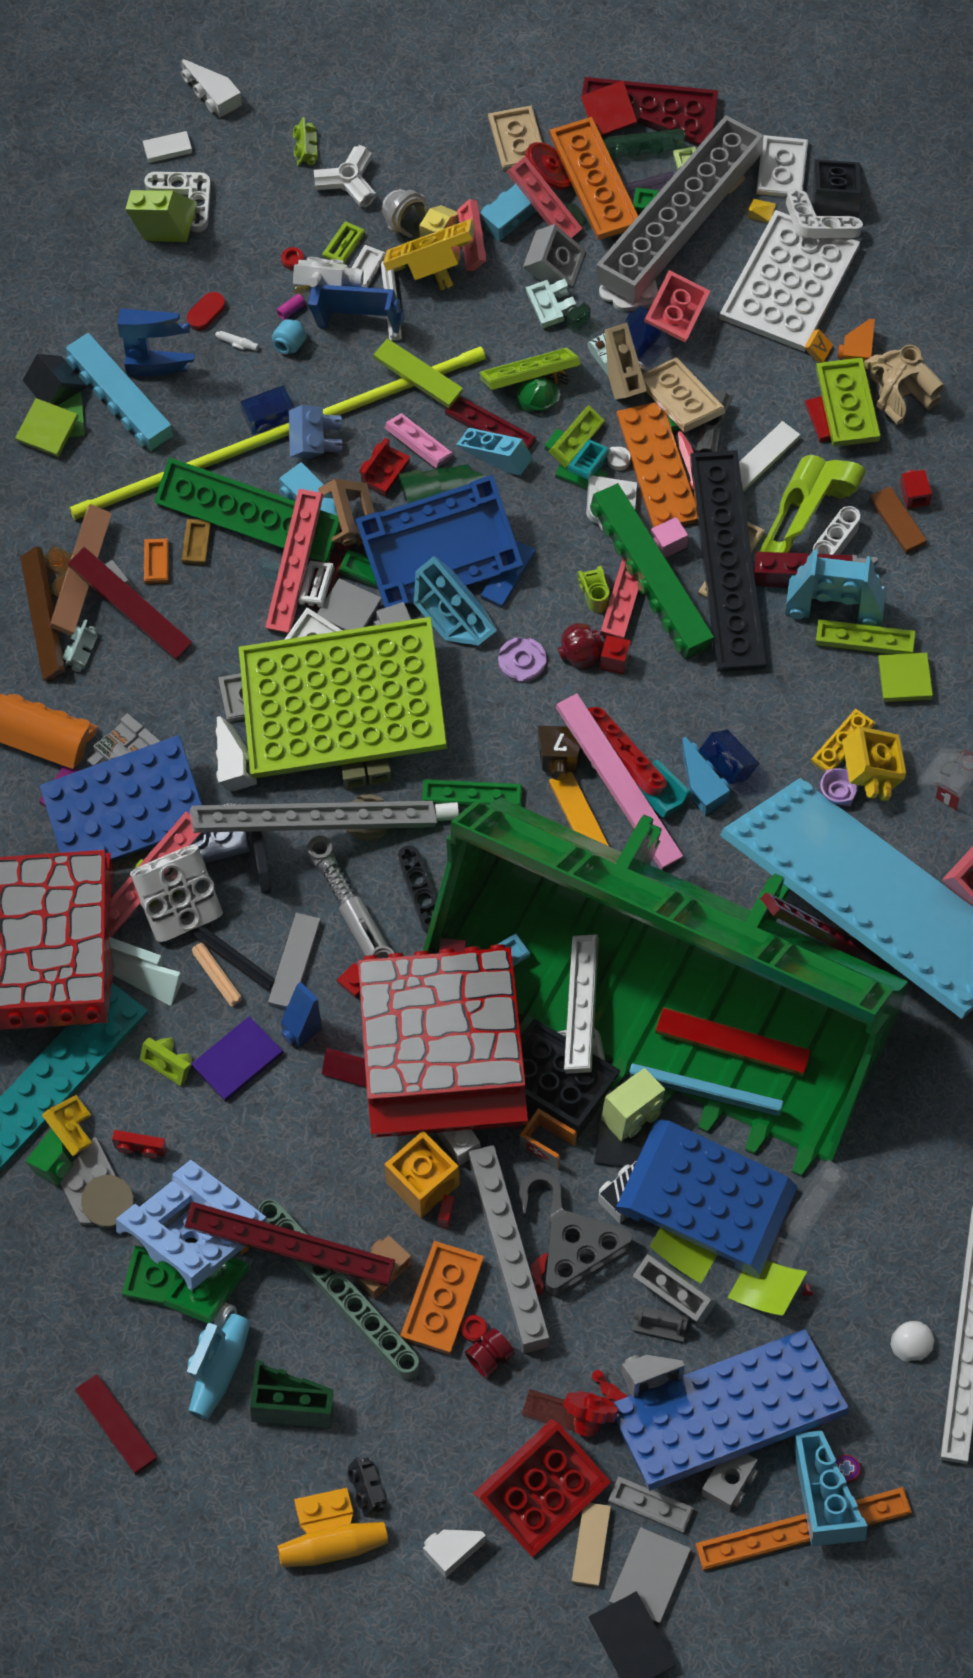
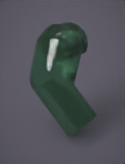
[563,203,587,226]

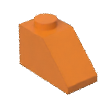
[838,319,875,370]

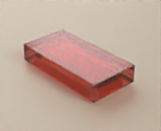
[522,1389,575,1431]

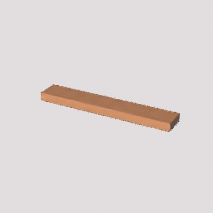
[49,504,112,636]

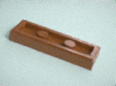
[869,486,927,554]

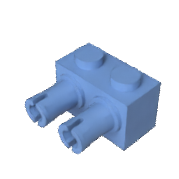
[289,405,342,459]

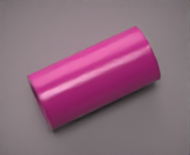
[276,294,306,320]

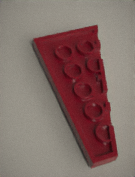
[582,77,718,146]

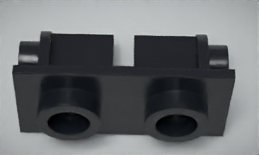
[347,1456,386,1517]

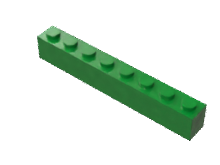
[590,483,714,659]

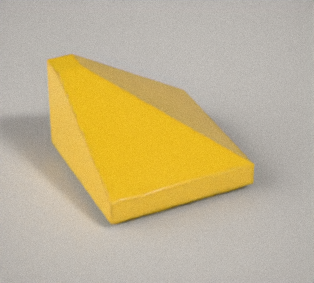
[748,199,776,223]

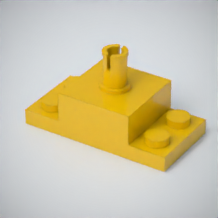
[383,218,475,290]

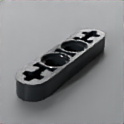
[398,845,437,934]

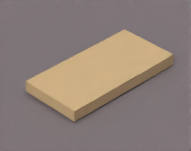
[642,357,725,433]

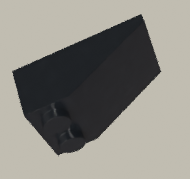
[812,159,862,218]

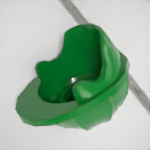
[515,376,560,413]

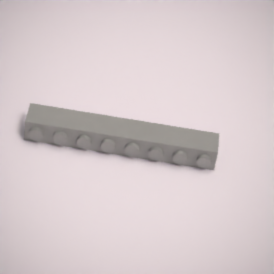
[469,1145,549,1354]

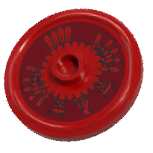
[525,142,572,190]

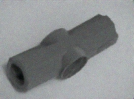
[696,390,732,453]

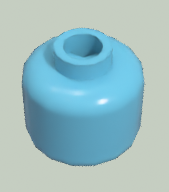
[272,319,306,354]

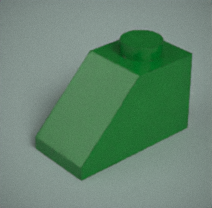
[25,1128,73,1186]

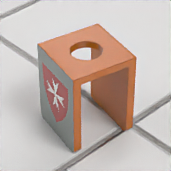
[520,1108,577,1170]

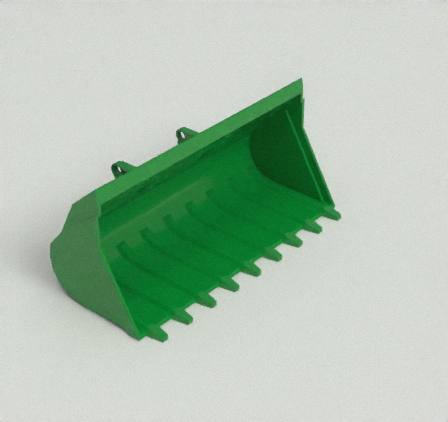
[423,798,908,1177]

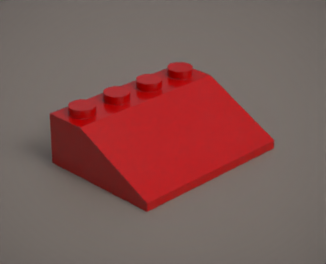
[472,1419,611,1557]

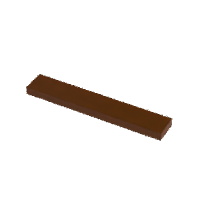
[20,546,65,682]

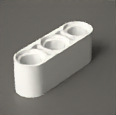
[813,506,860,555]

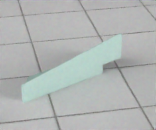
[109,937,182,1006]

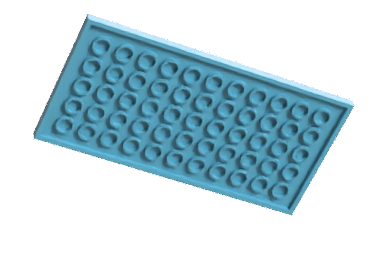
[720,778,973,1019]

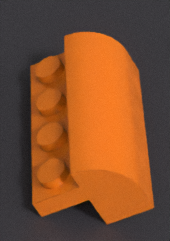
[0,694,98,769]

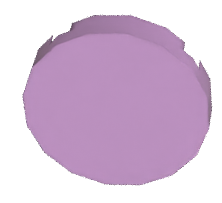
[498,637,546,682]

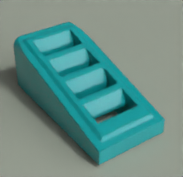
[567,439,610,479]

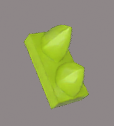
[139,1037,192,1086]

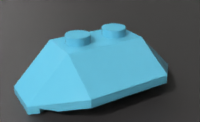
[414,556,497,646]

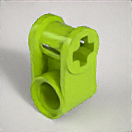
[577,566,609,613]

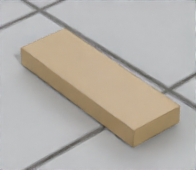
[572,1503,611,1588]

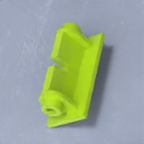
[293,117,318,166]

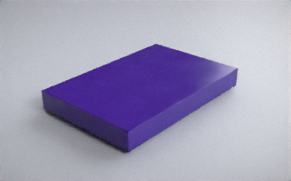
[191,1016,283,1102]

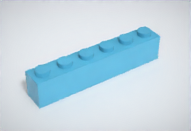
[66,333,173,451]

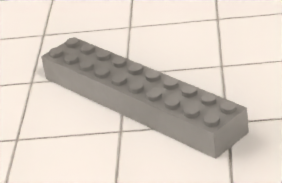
[596,115,764,303]

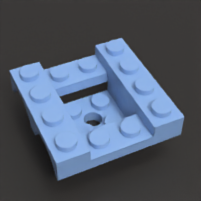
[116,1160,266,1291]

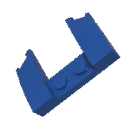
[117,308,195,377]

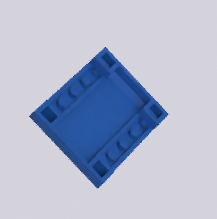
[355,475,523,608]
[615,1119,798,1278]

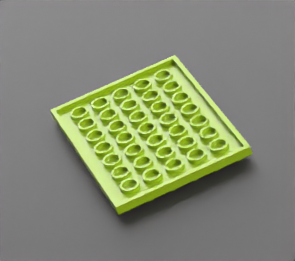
[239,617,447,778]

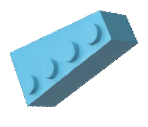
[794,1431,867,1547]

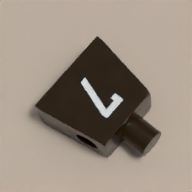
[538,725,583,781]

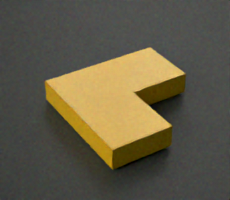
[42,1095,93,1156]

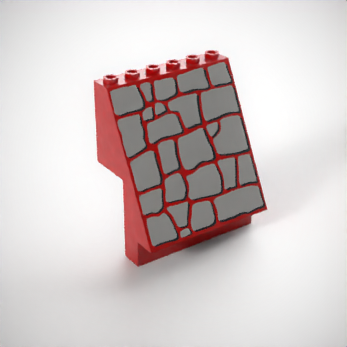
[0,850,114,1030]
[358,944,528,1138]

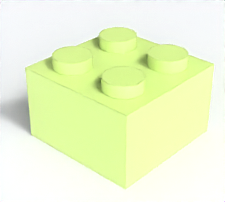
[601,1067,665,1141]

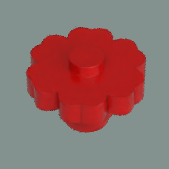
[563,1391,619,1437]

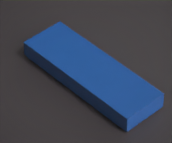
[481,540,535,608]

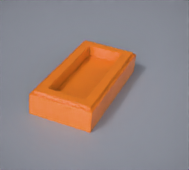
[144,538,169,584]

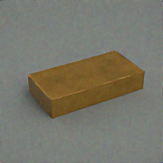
[181,519,211,565]

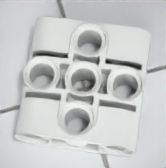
[130,845,223,942]

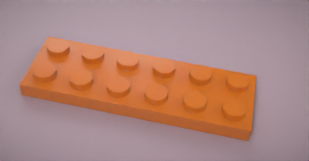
[549,117,638,240]
[616,402,698,528]

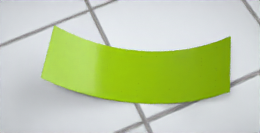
[650,1227,807,1316]

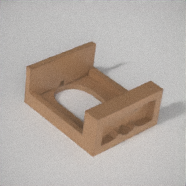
[318,479,375,547]

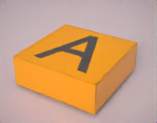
[804,329,833,363]

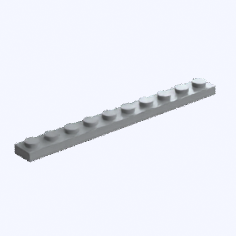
[190,801,437,833]

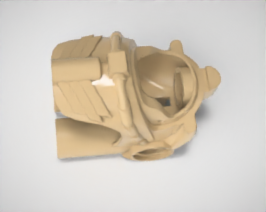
[864,345,945,425]

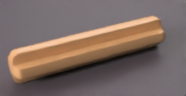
[192,943,242,1006]

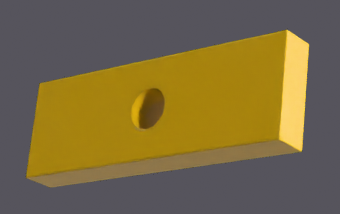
[811,709,875,772]

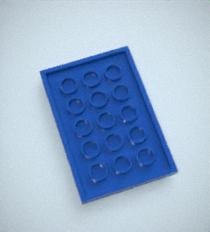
[40,735,203,862]

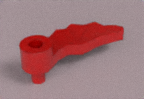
[592,1370,629,1401]

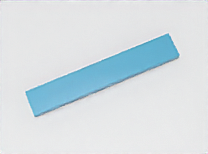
[630,1063,783,1116]

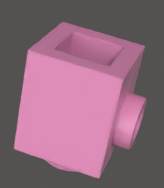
[651,517,688,558]

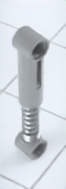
[307,836,394,958]

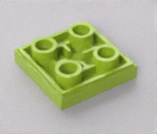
[15,398,79,457]
[878,653,933,702]

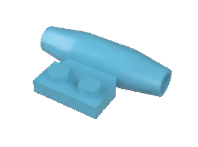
[187,1314,251,1420]

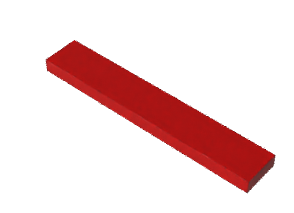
[655,1008,811,1076]

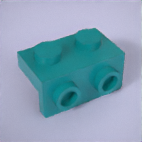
[635,760,690,818]

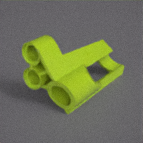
[759,455,866,553]

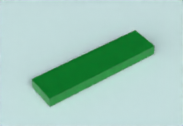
[422,779,522,807]

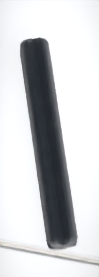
[192,925,275,990]

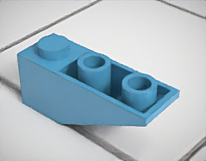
[682,737,730,816]

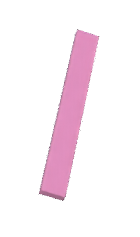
[555,694,683,870]

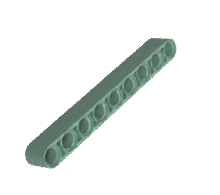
[258,1199,419,1380]

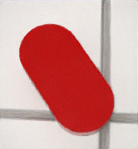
[187,292,225,331]

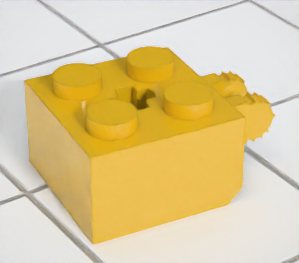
[842,726,906,801]

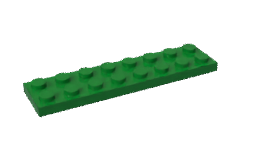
[154,457,341,563]

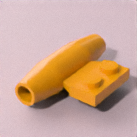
[277,1488,388,1567]

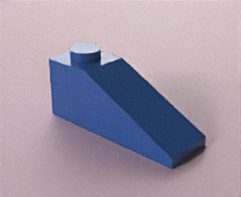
[281,982,322,1048]

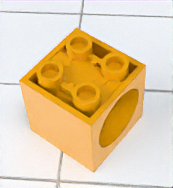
[384,1131,460,1218]

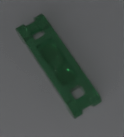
[605,129,685,160]

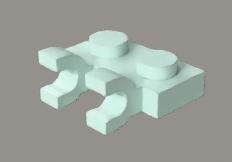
[526,278,577,329]

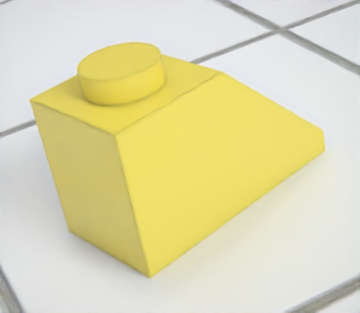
[419,205,458,237]

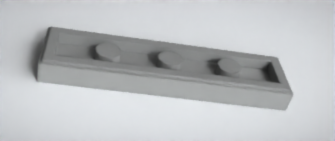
[268,913,321,1009]

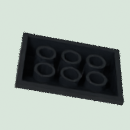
[520,1018,620,1140]

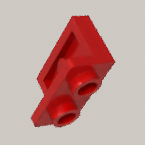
[359,438,410,496]

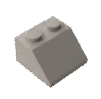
[523,224,586,288]

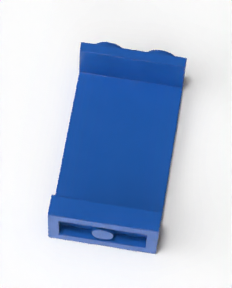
[308,284,405,333]

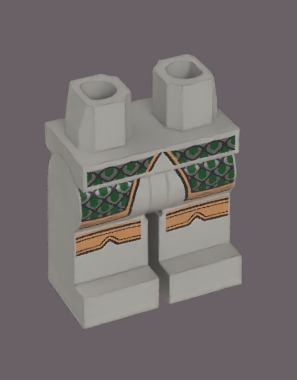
[87,713,160,767]

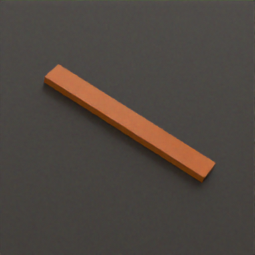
[695,1487,912,1571]

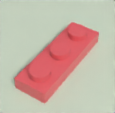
[457,199,486,271]

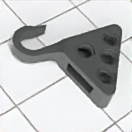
[520,1172,632,1296]

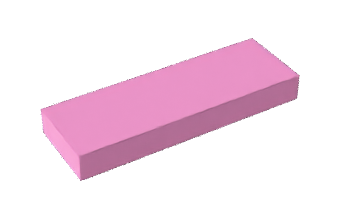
[385,413,453,468]

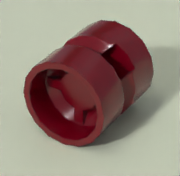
[465,1328,515,1378]

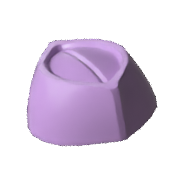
[820,768,858,807]

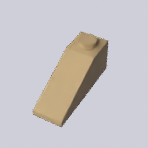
[605,323,647,399]

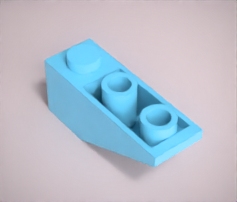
[456,428,533,475]

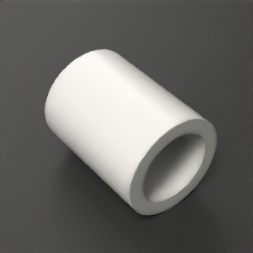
[435,802,459,822]

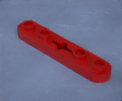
[588,707,667,796]

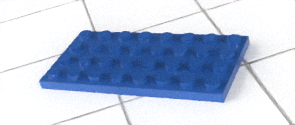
[614,1329,849,1491]

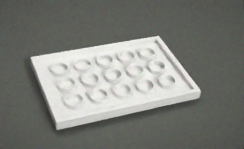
[719,210,860,352]

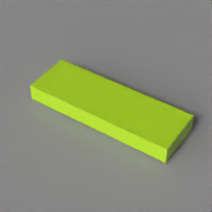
[548,405,605,468]

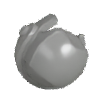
[382,189,428,238]

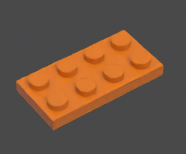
[400,1241,484,1355]

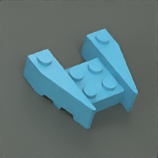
[785,550,886,627]

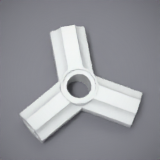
[314,145,376,207]

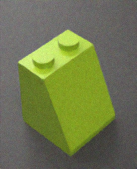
[125,190,198,242]

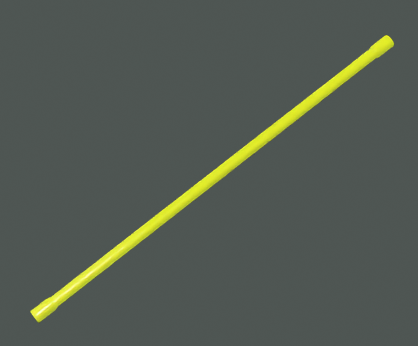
[69,346,486,520]

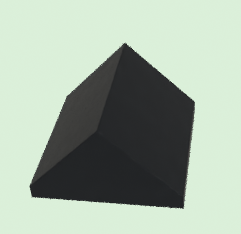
[23,354,87,406]

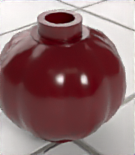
[557,623,604,669]

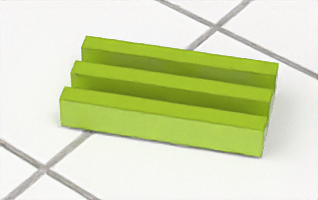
[322,221,365,264]

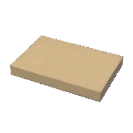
[488,105,542,171]

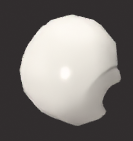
[890,1321,934,1362]

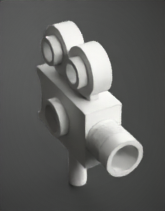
[293,257,364,287]

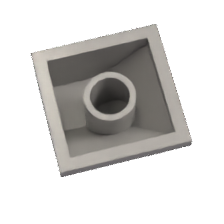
[621,1355,685,1397]

